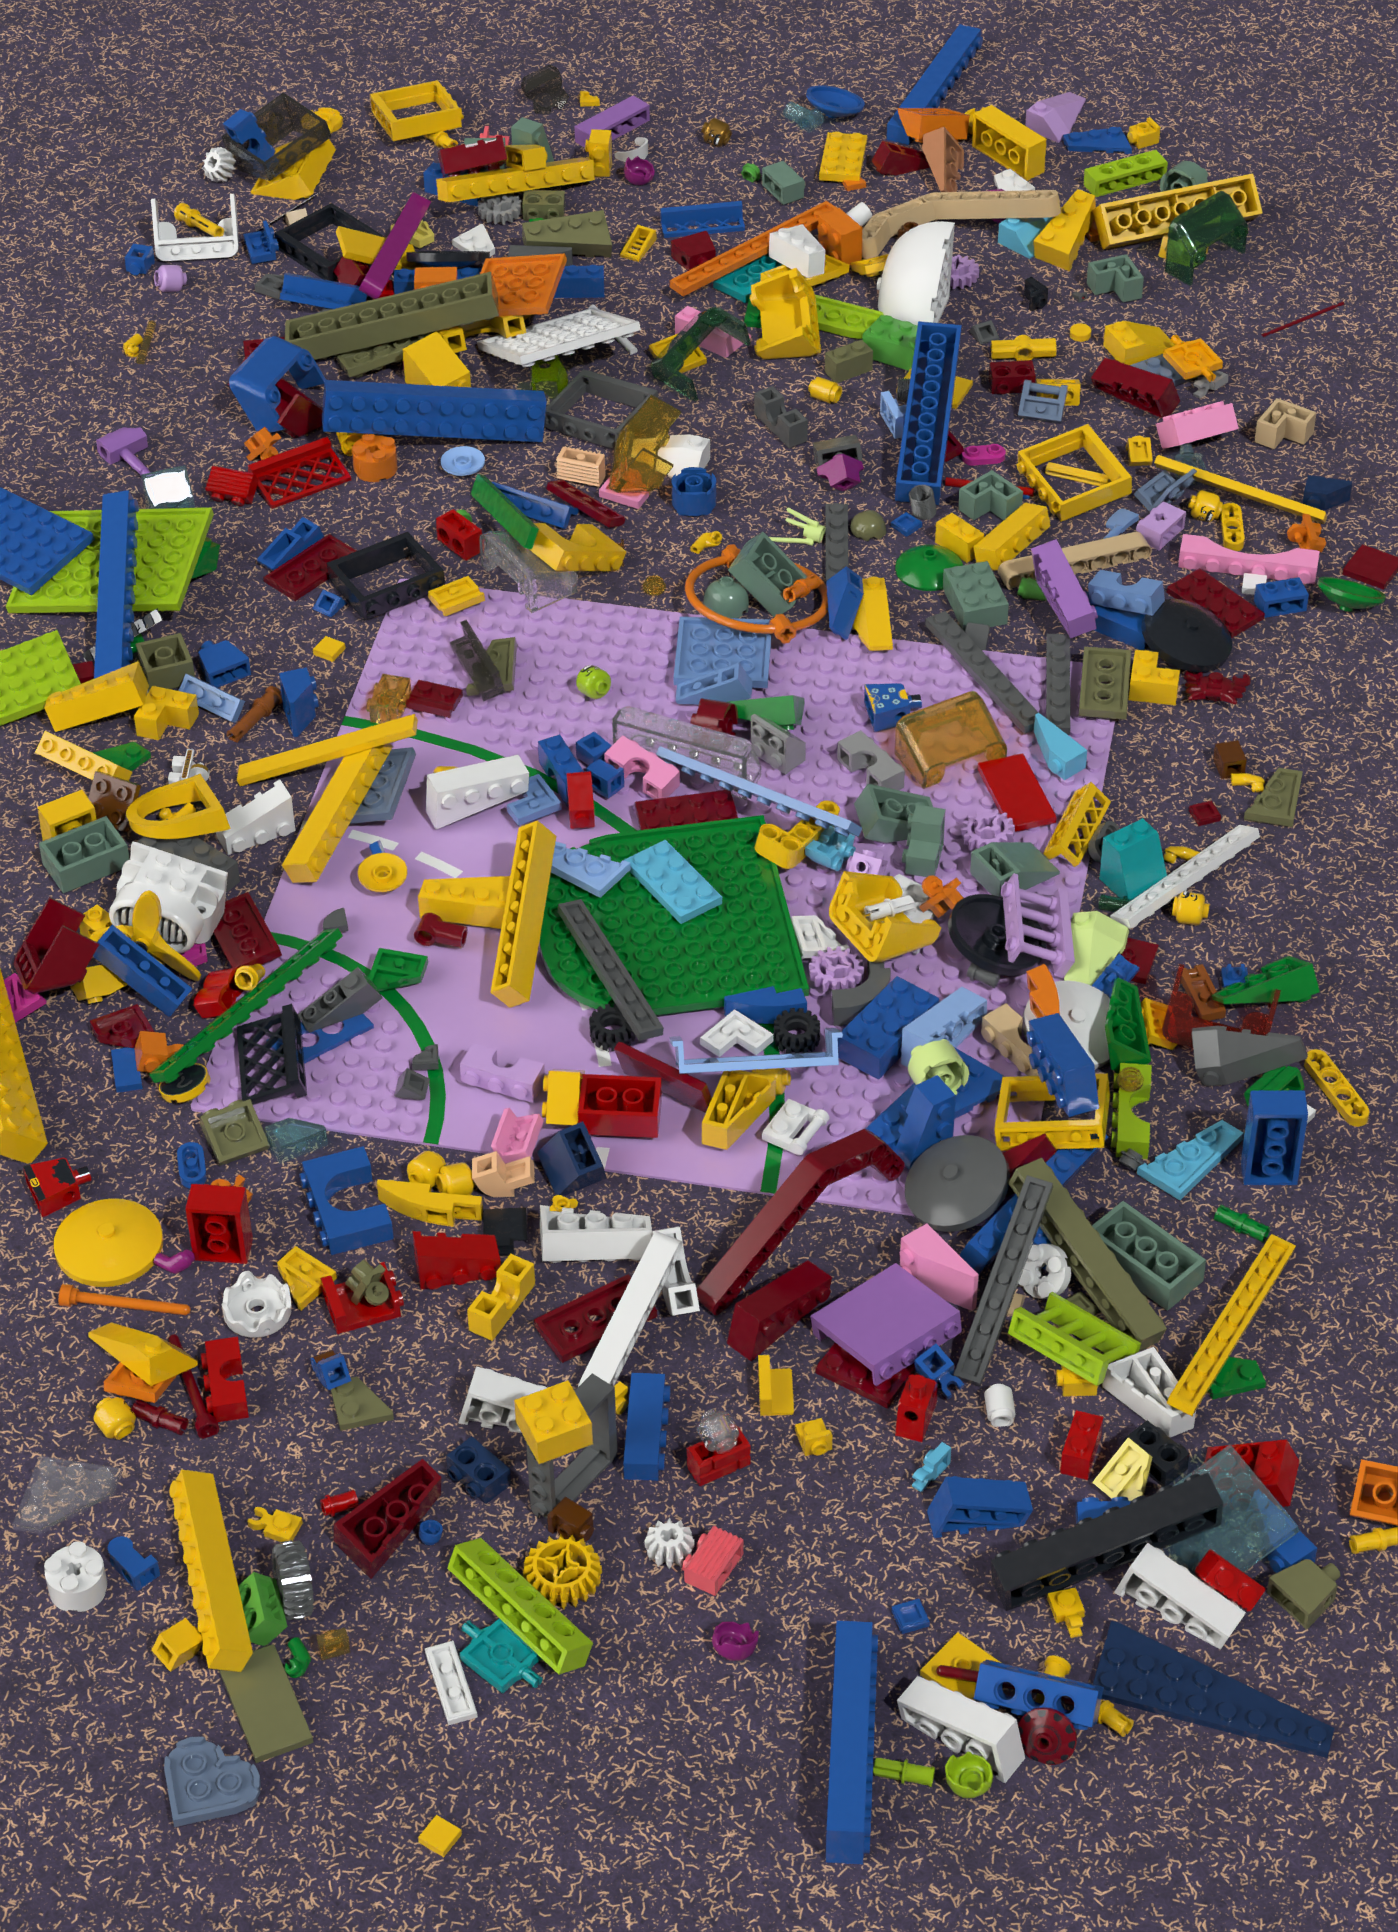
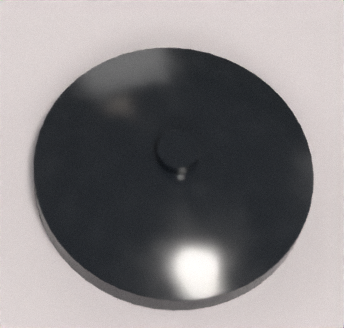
[406,251,490,269]
[1141,599,1232,672]
[948,894,1046,976]

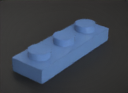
[179,674,245,722]

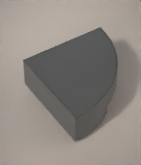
[323,908,348,932]
[412,1044,439,1070]

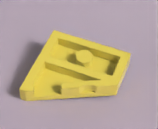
[1092,1438,1153,1501]

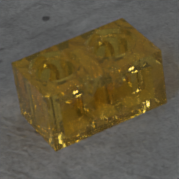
[366,674,411,724]

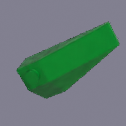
[1105,977,1152,1073]

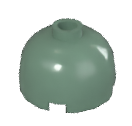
[703,576,749,618]

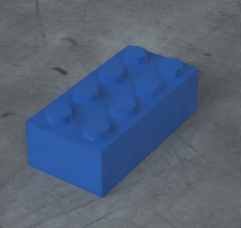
[837,976,939,1080]
[1026,1013,1099,1117]
[1241,1090,1308,1185]

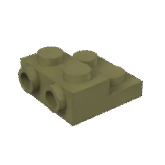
[200,1099,269,1166]

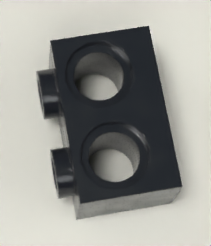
[1124,1420,1190,1487]

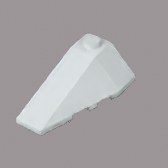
[620,434,710,479]

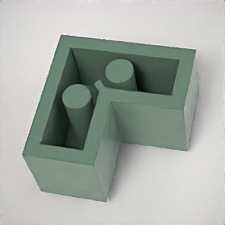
[1087,254,1144,302]
[958,470,1023,520]
[902,805,946,877]

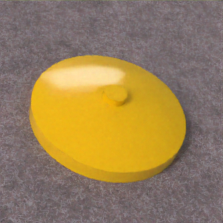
[54,1199,163,1287]

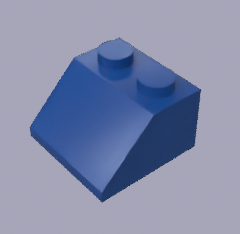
[279,667,319,737]

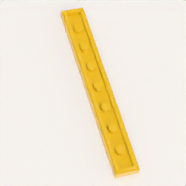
[1154,455,1327,524]
[237,714,418,786]

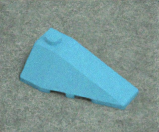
[998,217,1053,259]

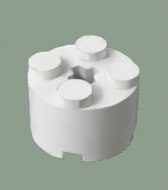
[44,1541,107,1612]

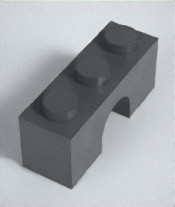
[754,386,808,448]

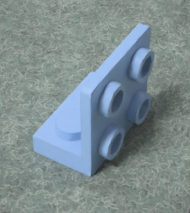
[880,391,907,439]

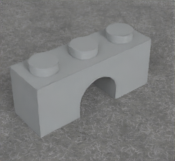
[837,730,905,790]

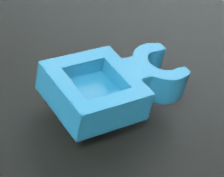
[912,1442,951,1492]

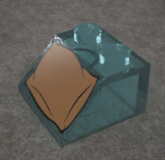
[141,465,195,509]

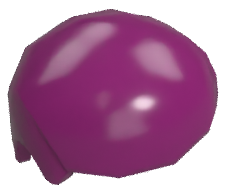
[624,156,655,186]
[712,1621,759,1661]

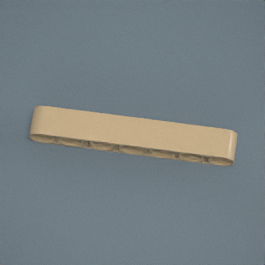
[998,532,1152,590]

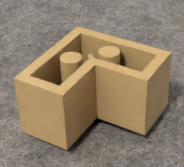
[1255,398,1316,449]

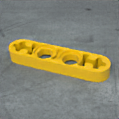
[1304,1049,1369,1127]

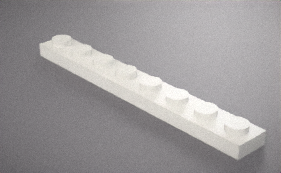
[1110,825,1260,929]

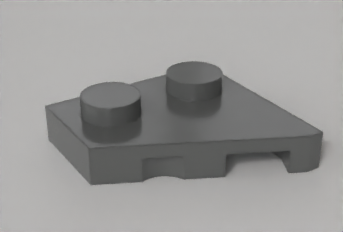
[255,274,312,303]

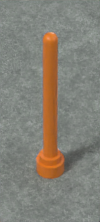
[58,1284,191,1315]

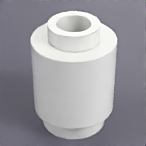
[984,1384,1016,1427]

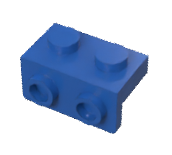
[243,220,279,264]

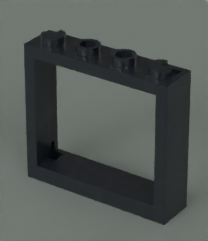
[275,203,385,281]
[326,532,446,621]

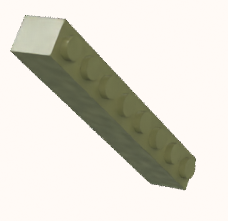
[1008,1158,1167,1352]

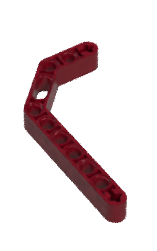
[696,1128,905,1316]

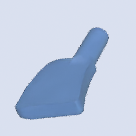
[1103,509,1139,539]

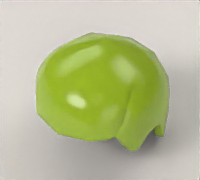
[945,1751,993,1798]

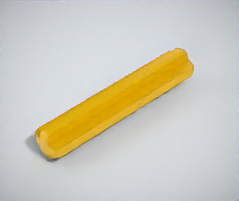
[1045,462,1110,486]

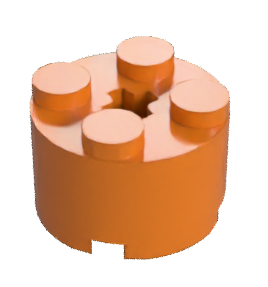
[352,433,398,482]

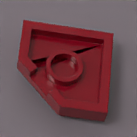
[89,1004,155,1048]

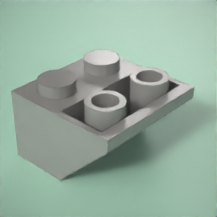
[751,714,806,775]

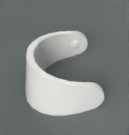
[615,137,648,162]

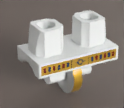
[168,749,210,784]

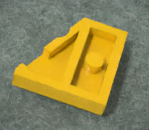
[277,1246,337,1311]

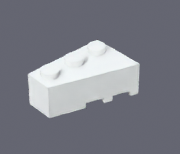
[769,224,825,278]
[1102,1347,1196,1437]

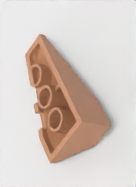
[922,127,964,192]

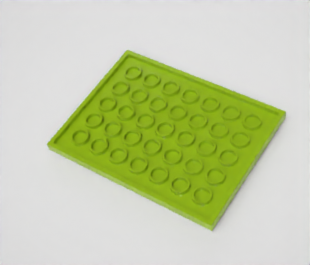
[6,507,214,613]

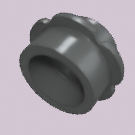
[1118,1148,1144,1172]

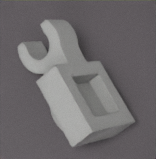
[1193,370,1228,399]

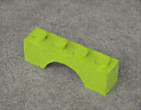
[1111,1063,1152,1159]

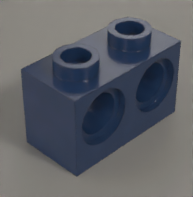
[446,1436,511,1504]

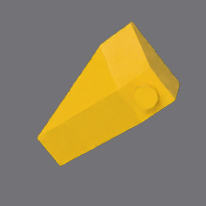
[852,577,893,651]
[70,955,165,1004]
[88,1322,198,1386]

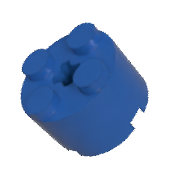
[672,467,716,516]

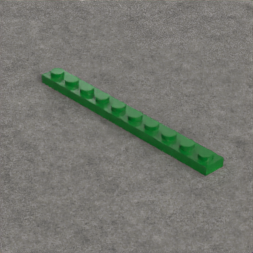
[149,928,343,1083]

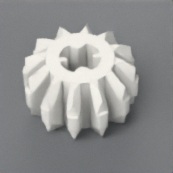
[202,147,236,182]
[645,1518,694,1570]

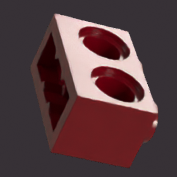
[989,360,1036,394]

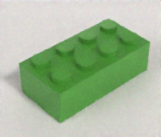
[862,315,918,371]

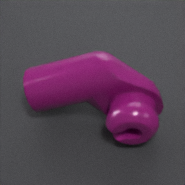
[154,1250,195,1274]

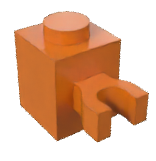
[134,1031,184,1072]

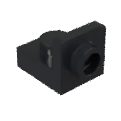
[1024,277,1048,312]

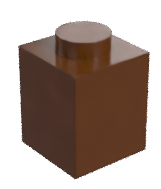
[1213,740,1247,779]

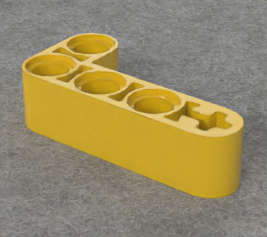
[755,800,840,869]

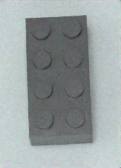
[137,819,240,892]

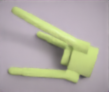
[769,508,826,546]

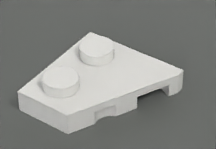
[994,169,1035,191]
[452,224,495,256]
[791,915,850,958]

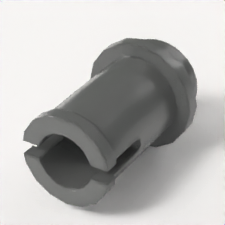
[966,963,1001,988]

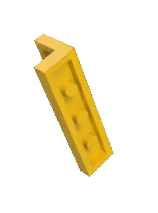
[1043,782,1111,867]

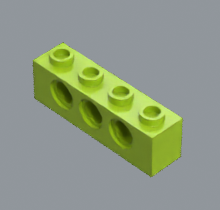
[1083,150,1168,197]

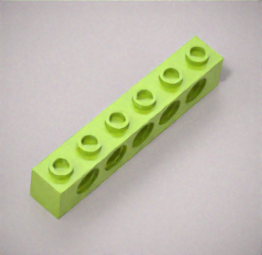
[447,1538,593,1675]

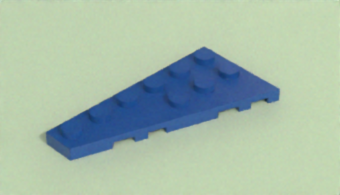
[866,1047,1005,1148]

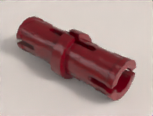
[131,1399,189,1436]

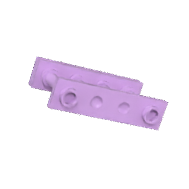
[1001,873,1075,978]

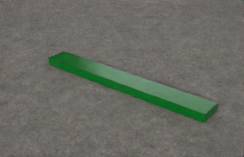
[471,474,539,550]

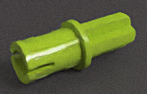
[873,1758,935,1787]

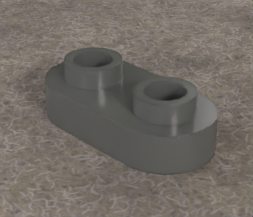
[1088,821,1119,862]

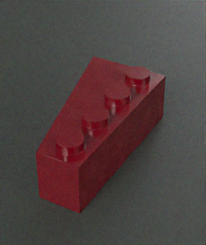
[727,1260,832,1361]

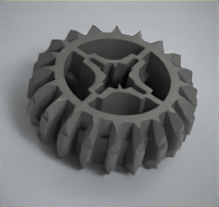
[272,1540,314,1620]

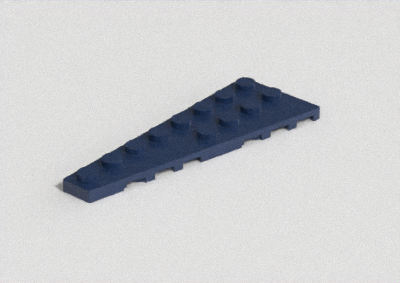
[1093,1620,1335,1758]

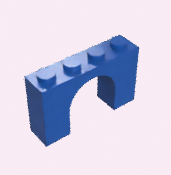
[299,1146,394,1255]

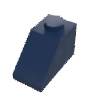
[1303,475,1353,511]

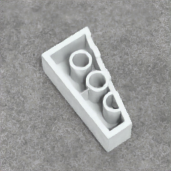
[426,755,529,830]
[540,1205,652,1263]
[897,1676,1025,1783]

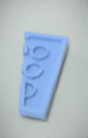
[551,842,631,898]

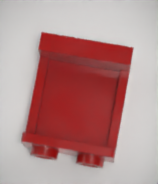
[321,1262,404,1334]

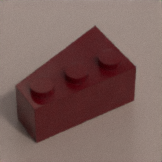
[438,135,507,178]

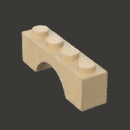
[981,1003,1039,1076]

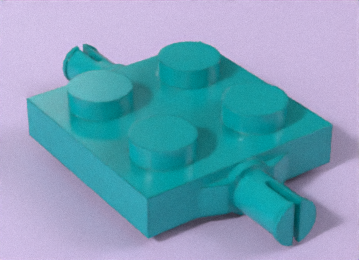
[460,1618,543,1694]

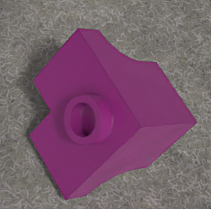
[816,454,864,491]

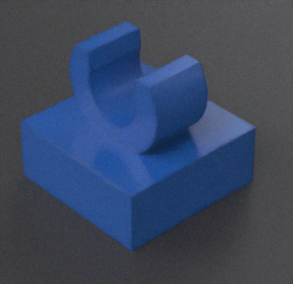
[1221,964,1248,988]

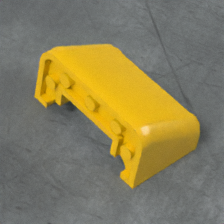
[750,268,821,359]
[829,871,941,963]

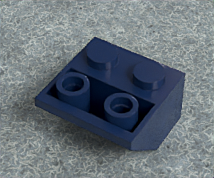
[537,1121,606,1196]

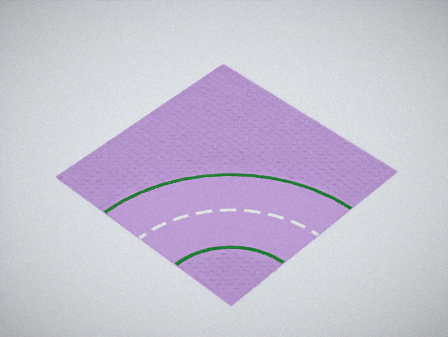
[191,579,1116,1226]

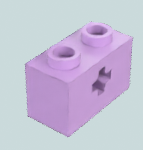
[1136,501,1186,550]

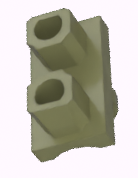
[345,1259,389,1306]

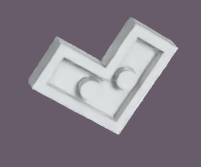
[700,1009,773,1057]

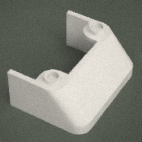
[151,194,239,262]

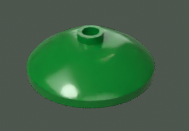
[895,544,963,591]
[1317,577,1386,612]

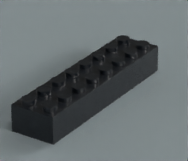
[991,1473,1223,1611]

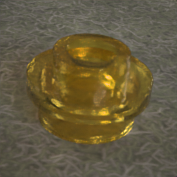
[643,575,666,596]
[1117,1067,1144,1091]

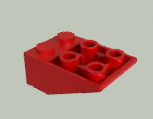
[1201,1439,1299,1507]

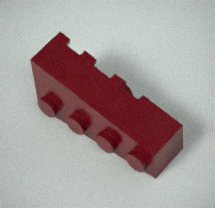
[1091,358,1180,419]
[334,1459,442,1579]

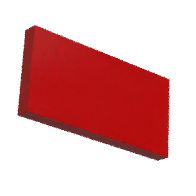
[977,753,1057,832]

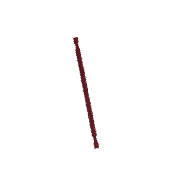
[1261,301,1344,337]

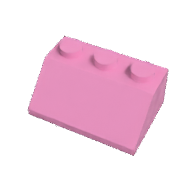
[675,306,751,358]

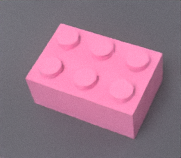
[1156,401,1239,449]

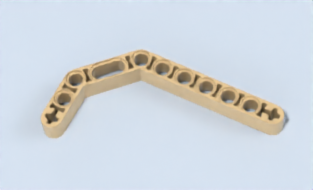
[862,190,1061,259]

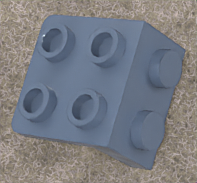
[1134,468,1197,512]

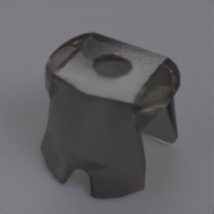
[521,65,569,115]

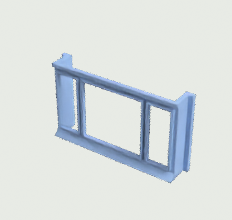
[669,1028,843,1074]

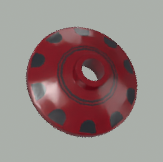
[1018,1707,1077,1765]

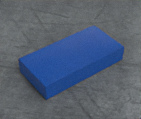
[111,1047,143,1093]

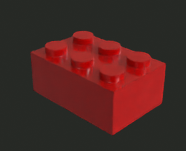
[578,1074,662,1138]
[185,1184,253,1264]

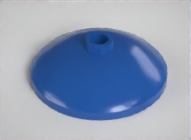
[806,85,865,118]

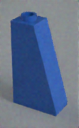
[1085,591,1147,650]

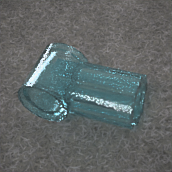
[783,101,825,133]

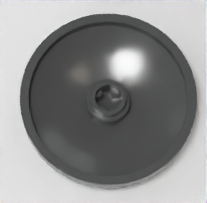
[905,1135,1010,1232]

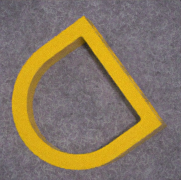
[126,774,231,839]

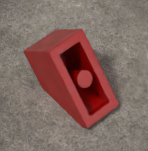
[567,771,595,829]

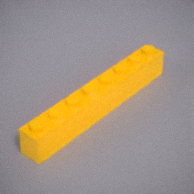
[436,157,595,202]
[282,743,393,883]
[490,820,556,1008]
[169,1469,253,1672]

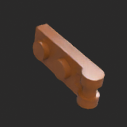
[1177,964,1226,1022]

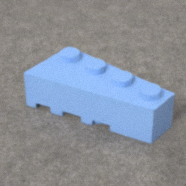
[900,987,987,1067]

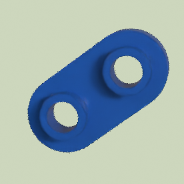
[177,1142,207,1188]

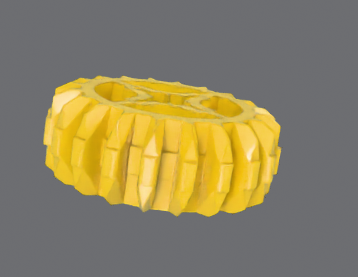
[523,1534,602,1609]

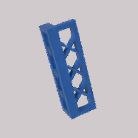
[660,201,745,238]
[280,273,367,309]
[491,481,580,529]

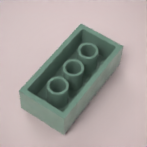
[1092,1201,1206,1311]

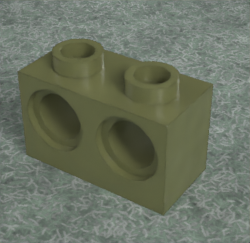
[523,190,565,220]

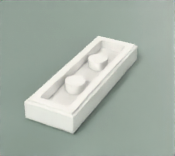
[425,1641,477,1725]

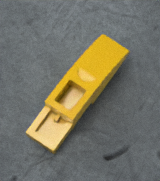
[377,1180,483,1227]

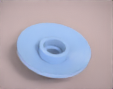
[441,446,485,476]

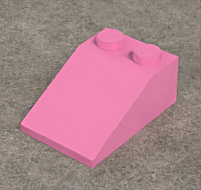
[900,1223,979,1311]

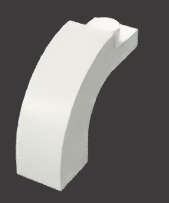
[652,1226,700,1316]

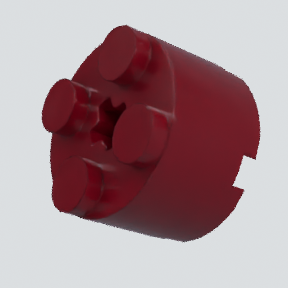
[690,698,738,750]

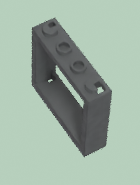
[544,369,659,450]
[526,1373,617,1519]

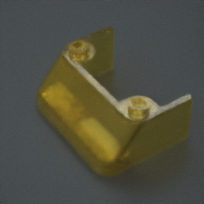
[609,395,681,493]

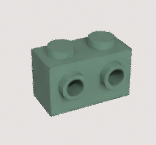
[762,161,805,205]

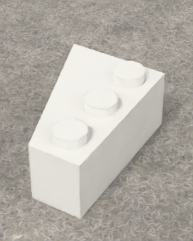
[216,779,295,855]

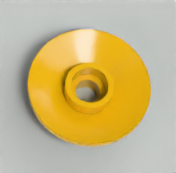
[358,853,407,892]

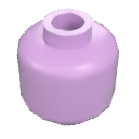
[154,265,187,292]

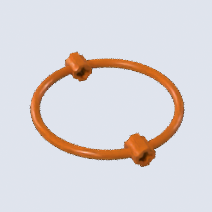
[685,544,828,644]

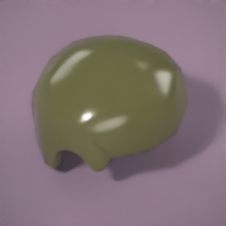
[850,510,886,541]

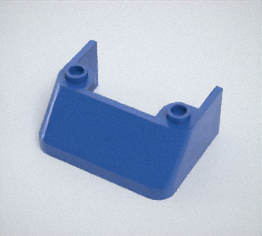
[229,336,326,433]

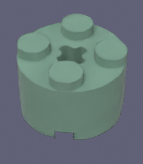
[1160,160,1208,192]

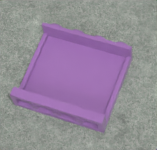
[811,1263,962,1386]

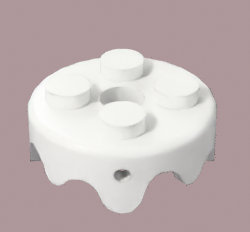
[221,1271,292,1338]

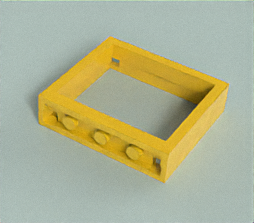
[370,80,464,141]
[1016,424,1132,522]
[994,1073,1110,1151]

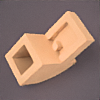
[472,1151,535,1197]

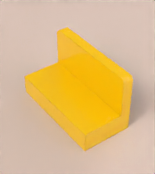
[758,1355,794,1416]

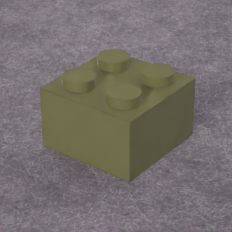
[135,633,195,690]

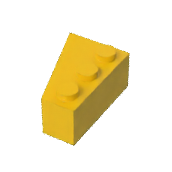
[702,1070,776,1150]

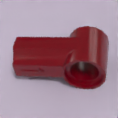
[414,913,468,947]

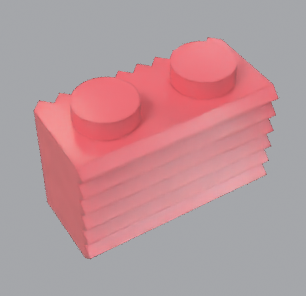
[682,1526,744,1596]

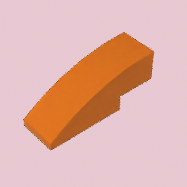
[1026,964,1060,1018]

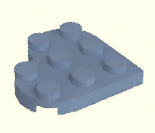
[164,1737,261,1827]

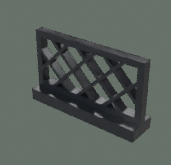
[237,1004,307,1104]

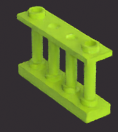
[1008,1292,1141,1386]

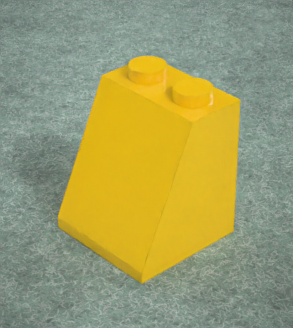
[403,332,471,387]

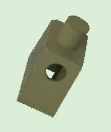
[1267,1559,1340,1630]

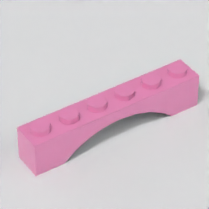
[1178,534,1320,584]

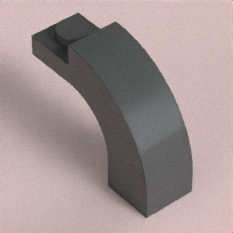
[831,960,891,1026]

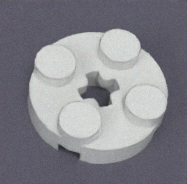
[1019,1244,1071,1299]

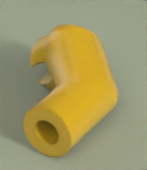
[690,531,722,554]
[159,803,196,821]
[1163,846,1200,864]

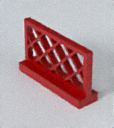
[248,437,351,509]

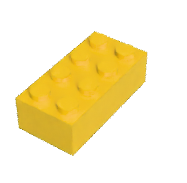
[972,105,1047,181]

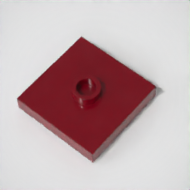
[1117,938,1159,984]

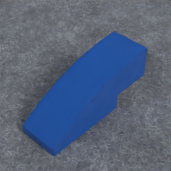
[256,517,324,571]
[724,986,807,1024]

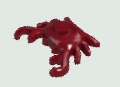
[1184,670,1251,705]

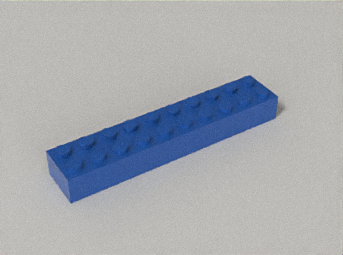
[895,321,962,505]
[322,380,547,442]

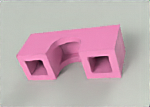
[605,735,680,799]

